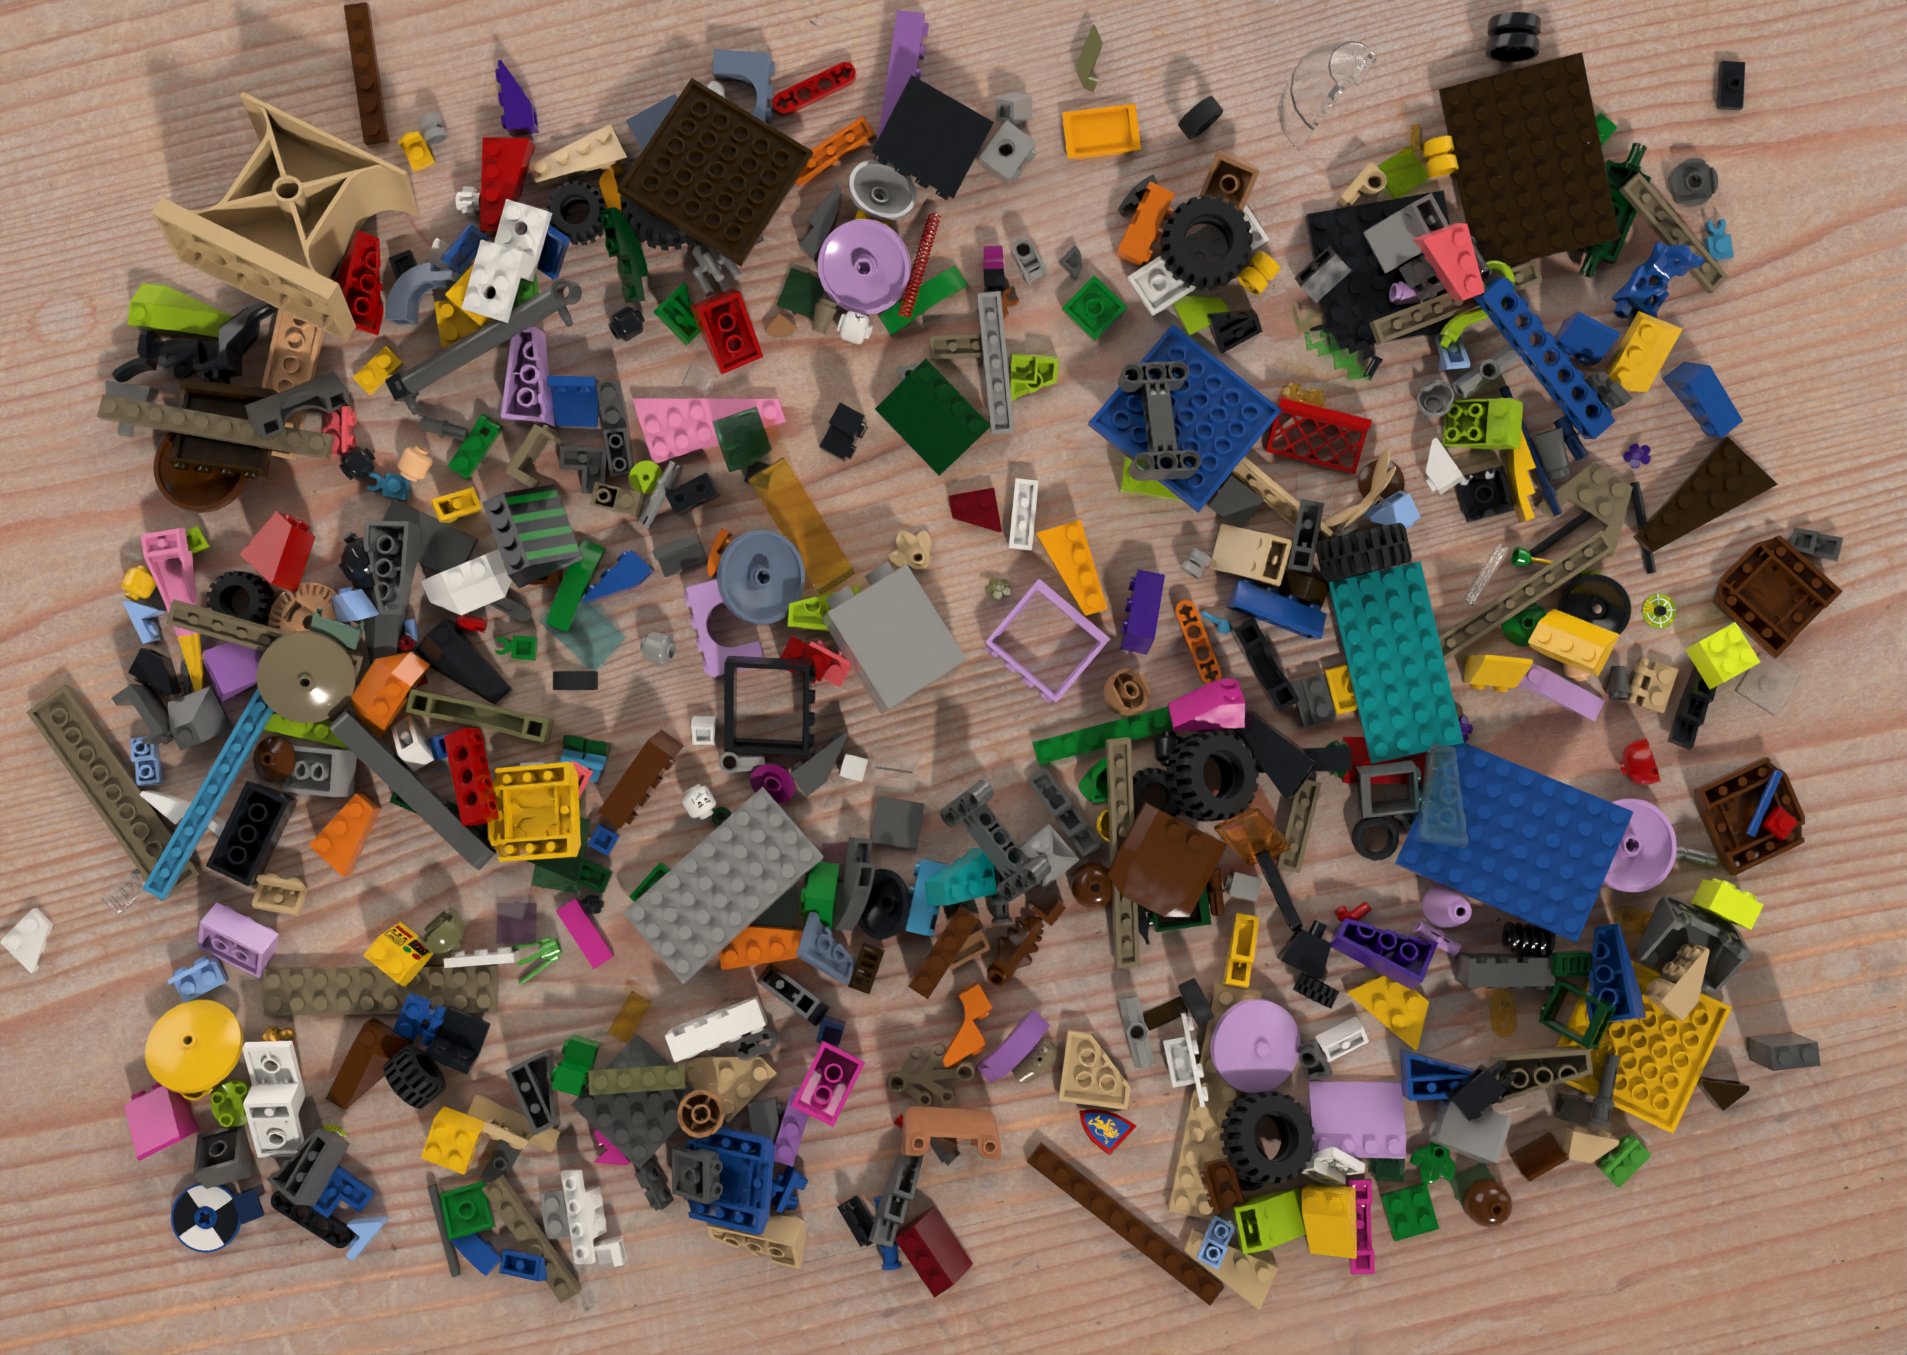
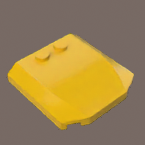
[488,762,581,862]

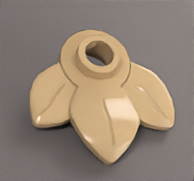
[888,530,932,570]

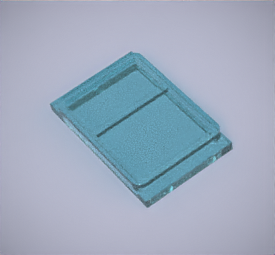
[540,598,626,671]

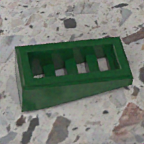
[1551,950,1593,976]

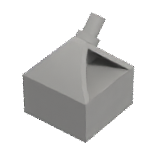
[1019,823,1079,890]

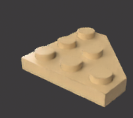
[1058,1030,1131,1110]
[685,1055,778,1123]

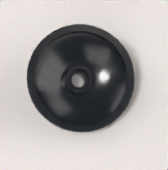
[1558,574,1632,635]
[858,869,910,940]

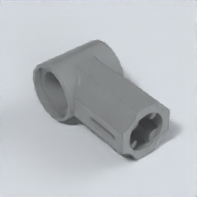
[719,752,765,773]

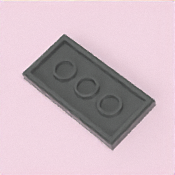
[382,498,479,573]

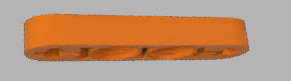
[1174,600,1222,684]

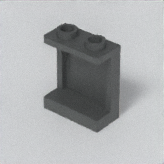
[111,684,175,745]

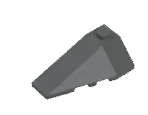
[363,521,422,616]

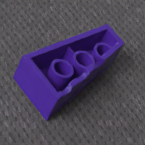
[1330,918,1438,990]

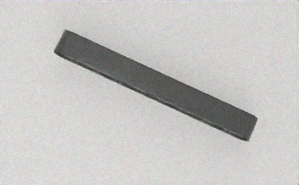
[329,709,497,870]

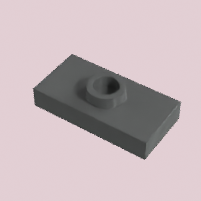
[480,1139,523,1183]

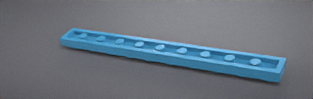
[142,688,274,900]

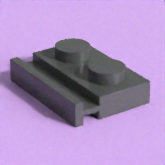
[1290,674,1336,727]

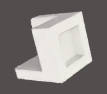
[593,1235,627,1267]

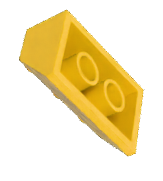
[1605,311,1683,392]
[1528,608,1620,677]

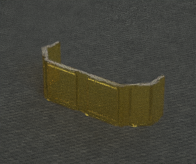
[748,457,856,597]

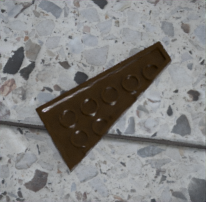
[1633,437,1778,553]

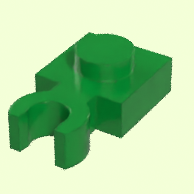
[495,635,538,661]

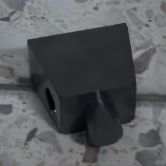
[1277,919,1331,980]

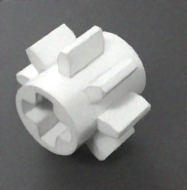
[456,186,481,216]

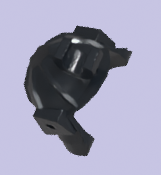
[339,532,375,590]

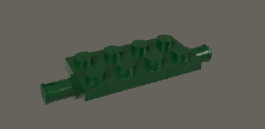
[1576,143,1651,278]

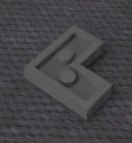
[559,446,608,494]

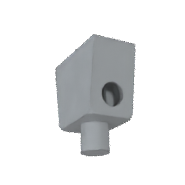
[105,380,159,437]

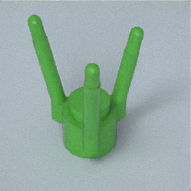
[510,936,563,985]

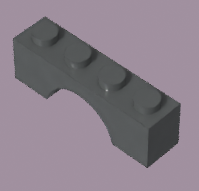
[245,371,350,440]

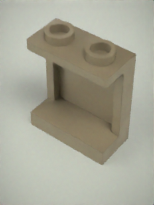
[505,424,564,488]

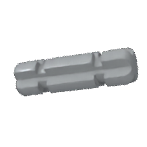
[1676,846,1718,867]

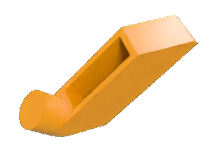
[599,162,624,214]

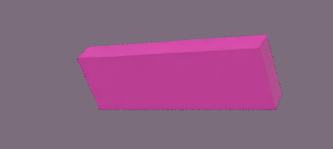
[556,897,615,969]

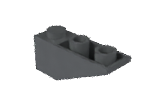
[790,731,849,797]

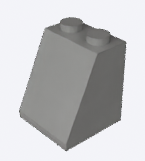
[1429,1098,1512,1164]

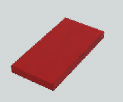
[1342,736,1437,784]

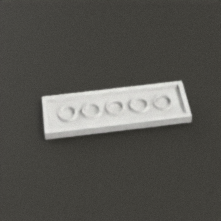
[1127,205,1269,317]

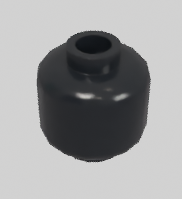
[608,306,645,342]
[339,446,376,481]
[1154,732,1183,766]

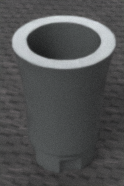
[1530,427,1571,480]

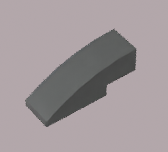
[799,185,842,261]

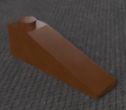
[326,1018,413,1110]

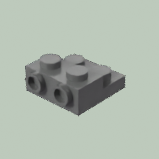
[672,1146,723,1204]

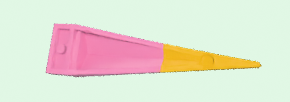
[141,528,205,692]

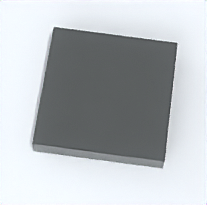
[872,796,925,850]

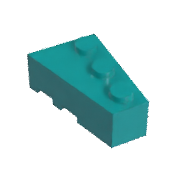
[924,847,997,906]

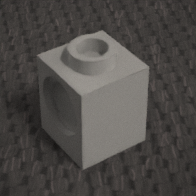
[1224,870,1262,901]

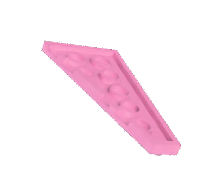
[632,398,786,465]

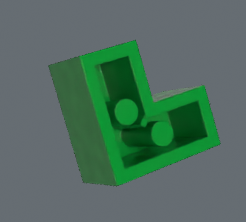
[800,862,840,930]
[550,1035,601,1097]

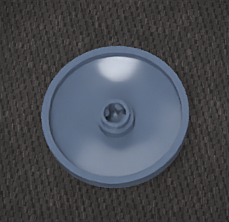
[717,530,805,624]

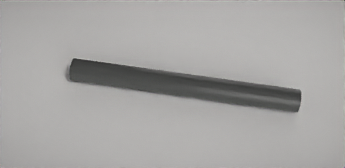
[427,1184,461,1277]

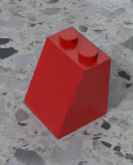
[239,511,316,593]

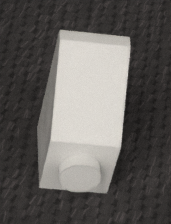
[1425,437,1464,495]
[391,714,434,772]

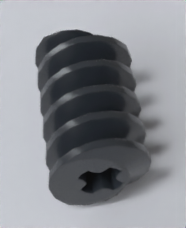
[1502,921,1556,956]

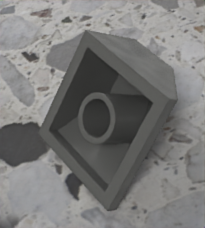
[167,685,232,751]

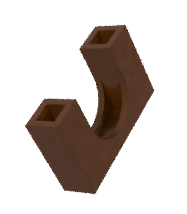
[908,902,980,999]

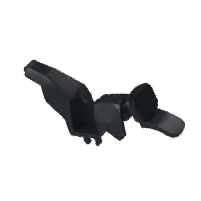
[112,301,278,384]

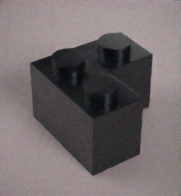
[819,402,868,463]

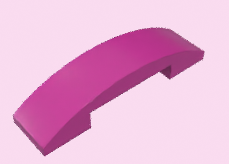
[1347,1179,1375,1274]

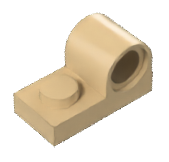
[1336,162,1387,208]

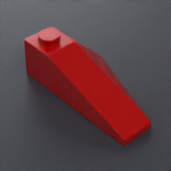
[335,230,384,335]

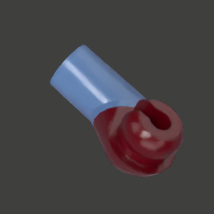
[398,619,418,651]

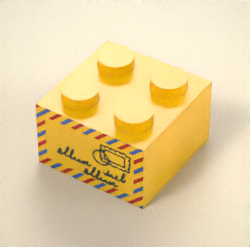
[421,1106,485,1175]

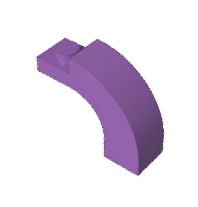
[975,1009,1050,1084]

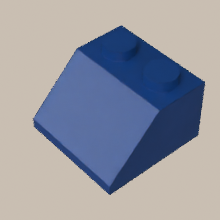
[1555,311,1620,366]

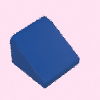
[429,731,455,761]

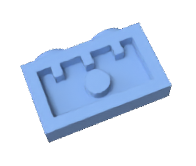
[167,956,229,1003]

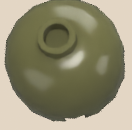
[417,908,465,954]

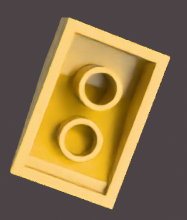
[1463,654,1533,692]
[1302,1183,1357,1259]

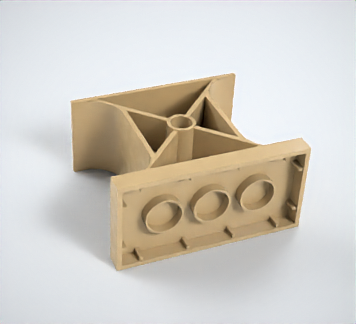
[151,92,419,342]

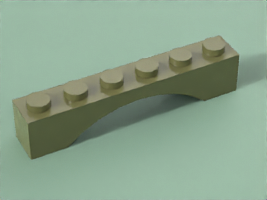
[406,689,554,743]

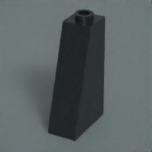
[1234,711,1320,799]

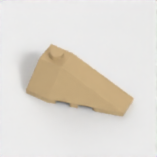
[707,1215,807,1269]

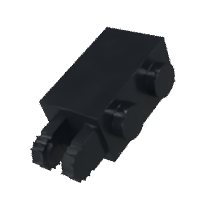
[1445,1060,1516,1121]

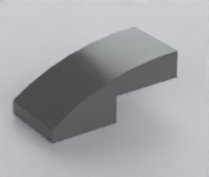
[1790,527,1843,562]

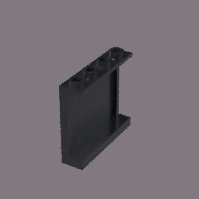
[872,75,994,200]

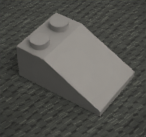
[282,746,357,797]

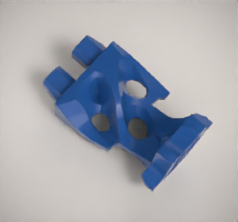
[1612,242,1705,327]

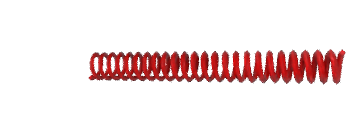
[898,213,941,318]

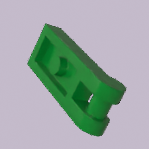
[447,413,504,480]

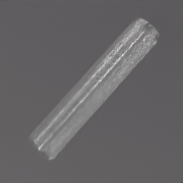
[1463,543,1509,606]

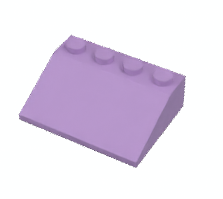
[1307,1080,1406,1159]

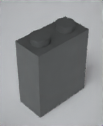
[1747,1032,1821,1071]

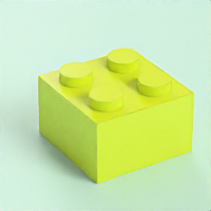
[1685,622,1760,689]
[1691,878,1764,930]

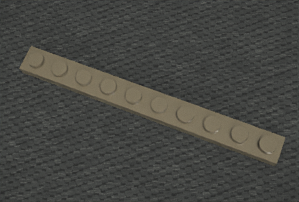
[97,394,335,460]
[1439,530,1615,661]
[1106,737,1140,969]

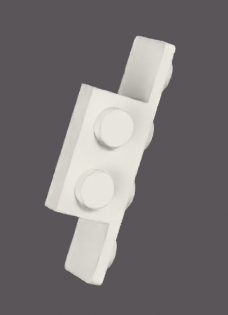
[1163,1012,1209,1107]
[561,1170,607,1264]

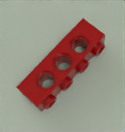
[444,728,499,826]

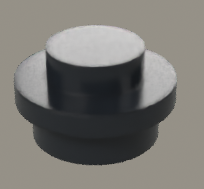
[581,895,604,914]

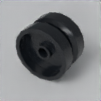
[1486,12,1541,62]

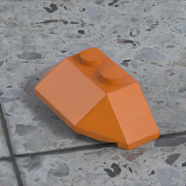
[351,652,431,740]

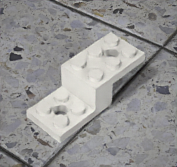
[462,199,552,323]
[242,1041,306,1158]

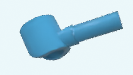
[1201,610,1231,634]

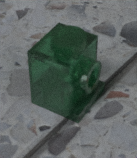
[1367,1158,1405,1182]

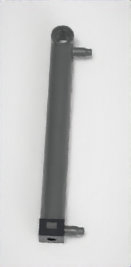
[385,279,582,415]

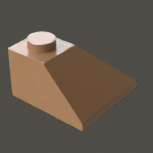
[1199,151,1260,211]

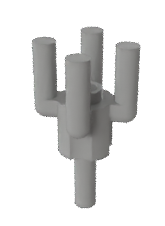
[692,239,742,297]

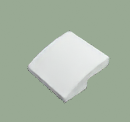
[1301,1147,1365,1186]

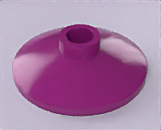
[750,764,795,803]

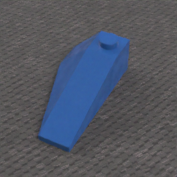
[1586,923,1646,1023]

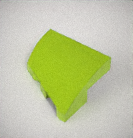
[1172,296,1229,336]
[1010,353,1059,401]

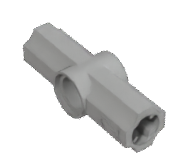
[1452,344,1521,400]
[1118,994,1155,1068]

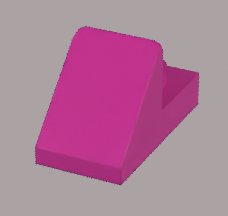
[594,1129,631,1165]

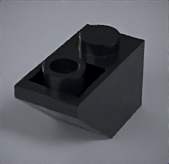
[128,648,181,696]

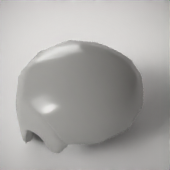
[1417,380,1454,418]

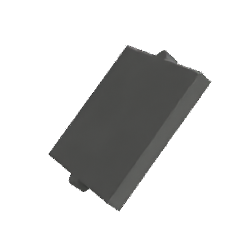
[1208,475,1264,528]

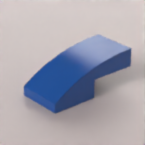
[451,1232,502,1276]

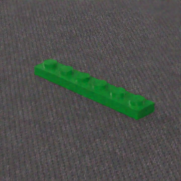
[1033,707,1173,765]

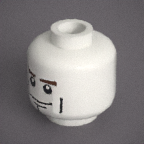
[681,784,716,820]

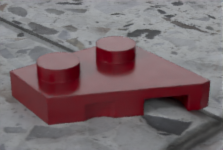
[949,488,1002,533]

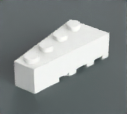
[665,996,768,1062]

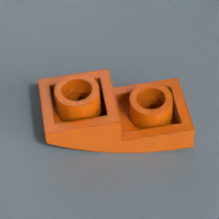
[708,528,732,578]

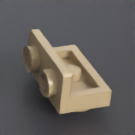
[251,873,308,916]

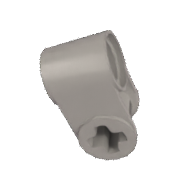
[1012,238,1049,286]

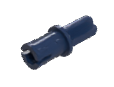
[1553,415,1588,461]

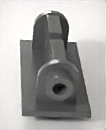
[634,1159,674,1211]

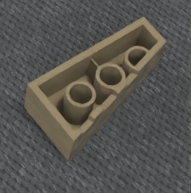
[1492,1045,1593,1104]

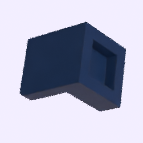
[816,1015,846,1045]
[232,1184,266,1224]

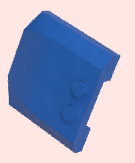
[683,1127,775,1235]

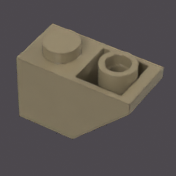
[590,482,645,518]

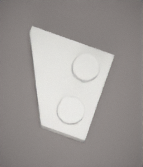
[0,908,53,973]

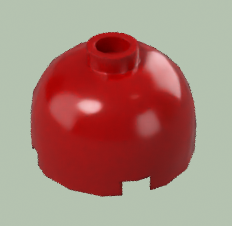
[1619,737,1661,785]

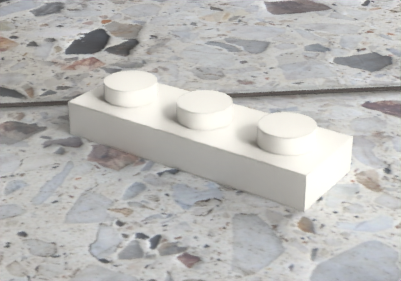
[1009,478,1039,551]
[443,947,519,968]

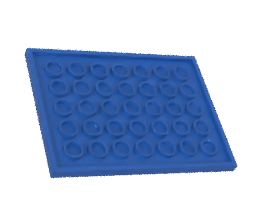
[1395,743,1634,943]

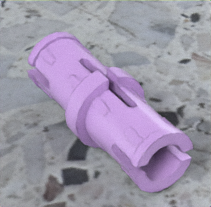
[1413,920,1461,957]

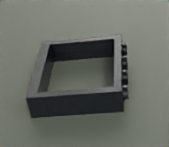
[724,656,816,756]

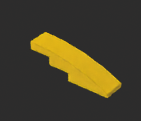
[1507,429,1536,523]

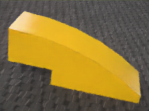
[1222,913,1260,990]

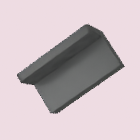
[652,534,708,577]

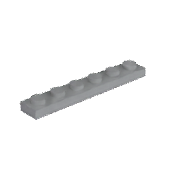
[977,291,1015,435]

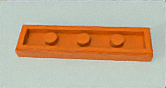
[796,116,876,187]

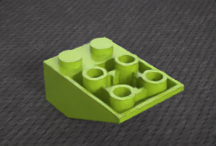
[1442,398,1523,450]
[1232,1187,1306,1254]

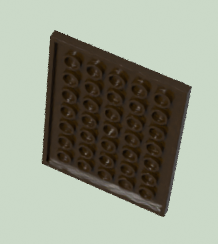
[1439,52,1619,266]

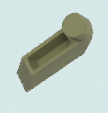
[1076,25,1103,92]

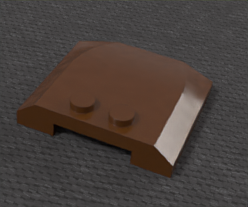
[1712,535,1843,659]
[1694,757,1805,875]
[1106,801,1228,917]

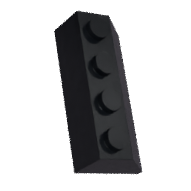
[206,781,298,886]

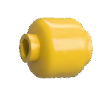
[120,566,157,602]

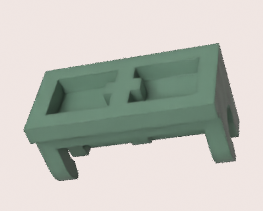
[310,607,365,650]

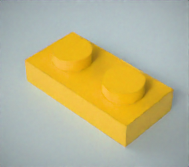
[352,346,404,396]

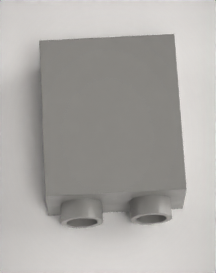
[822,562,967,714]

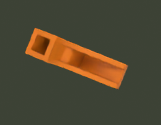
[943,981,993,1068]

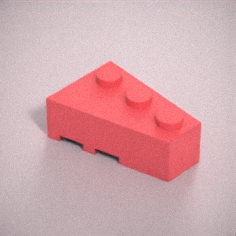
[1412,223,1485,300]

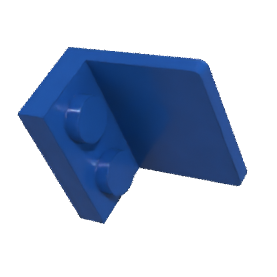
[547,375,600,428]

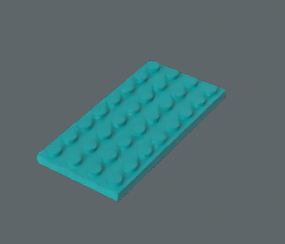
[1328,561,1464,764]

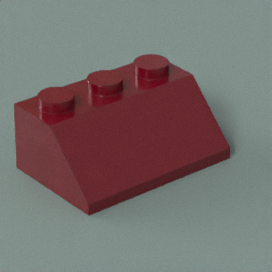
[895,1206,973,1298]

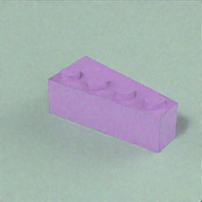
[500,327,555,427]

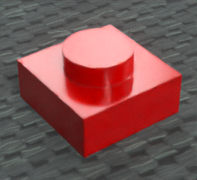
[1762,807,1798,840]

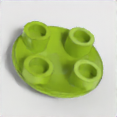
[210,1080,251,1127]

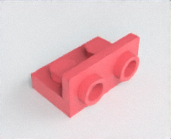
[323,406,357,455]
[809,639,851,687]

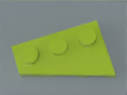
[787,586,860,631]

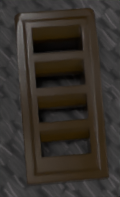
[848,942,885,994]

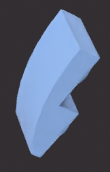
[130,736,163,787]
[1196,1215,1236,1270]

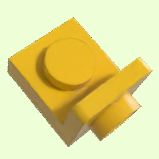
[397,131,436,172]

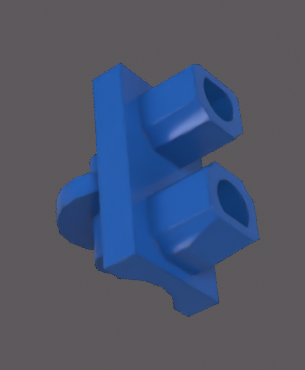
[771,1165,808,1213]

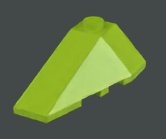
[127,283,233,338]

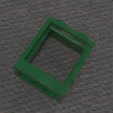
[1147,887,1211,932]
[1538,980,1617,1049]

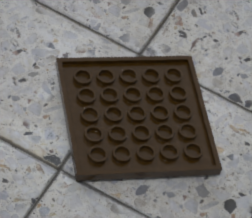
[618,78,813,267]

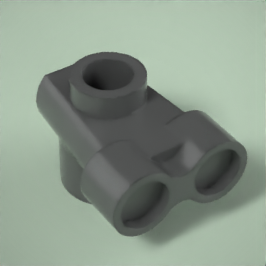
[1299,1040,1333,1079]

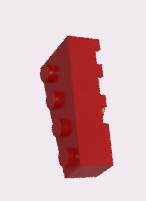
[480,137,535,237]

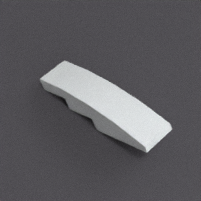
[140,790,226,837]

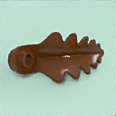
[987,916,1044,986]

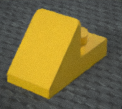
[430,487,482,523]

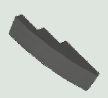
[1027,767,1103,858]
[869,1151,924,1248]

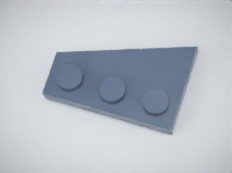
[796,912,855,984]

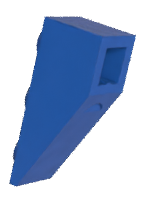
[582,550,654,603]

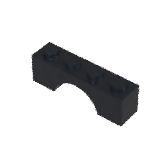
[1230,618,1300,712]

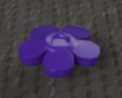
[1623,443,1651,468]
[1459,716,1473,743]

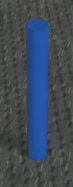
[1746,769,1783,837]

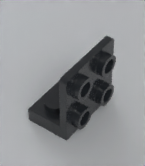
[424,1006,491,1074]

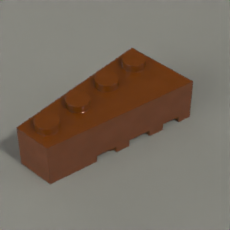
[598,730,684,829]

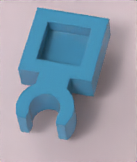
[1704,218,1734,261]
[367,473,411,501]

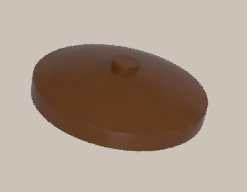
[153,432,248,513]

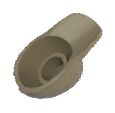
[1012,1037,1058,1083]

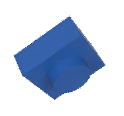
[587,824,621,856]

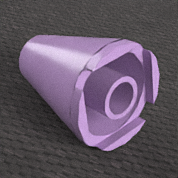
[1422,883,1472,929]

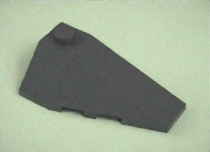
[362,585,411,667]

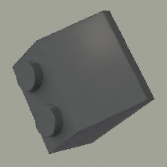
[193,1125,253,1189]

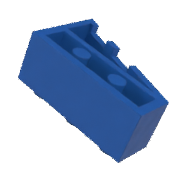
[1663,362,1743,438]
[1400,1049,1474,1101]

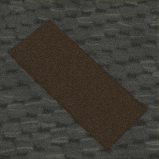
[1143,996,1189,1031]

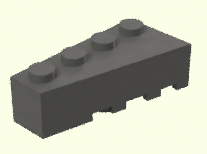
[1455,953,1555,990]

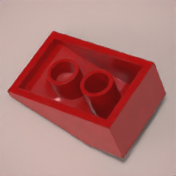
[690,288,763,374]

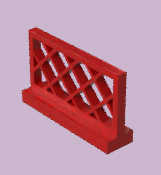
[1265,397,1372,474]

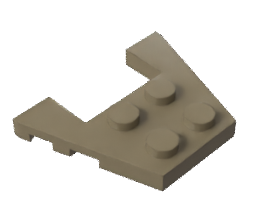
[1535,461,1633,558]

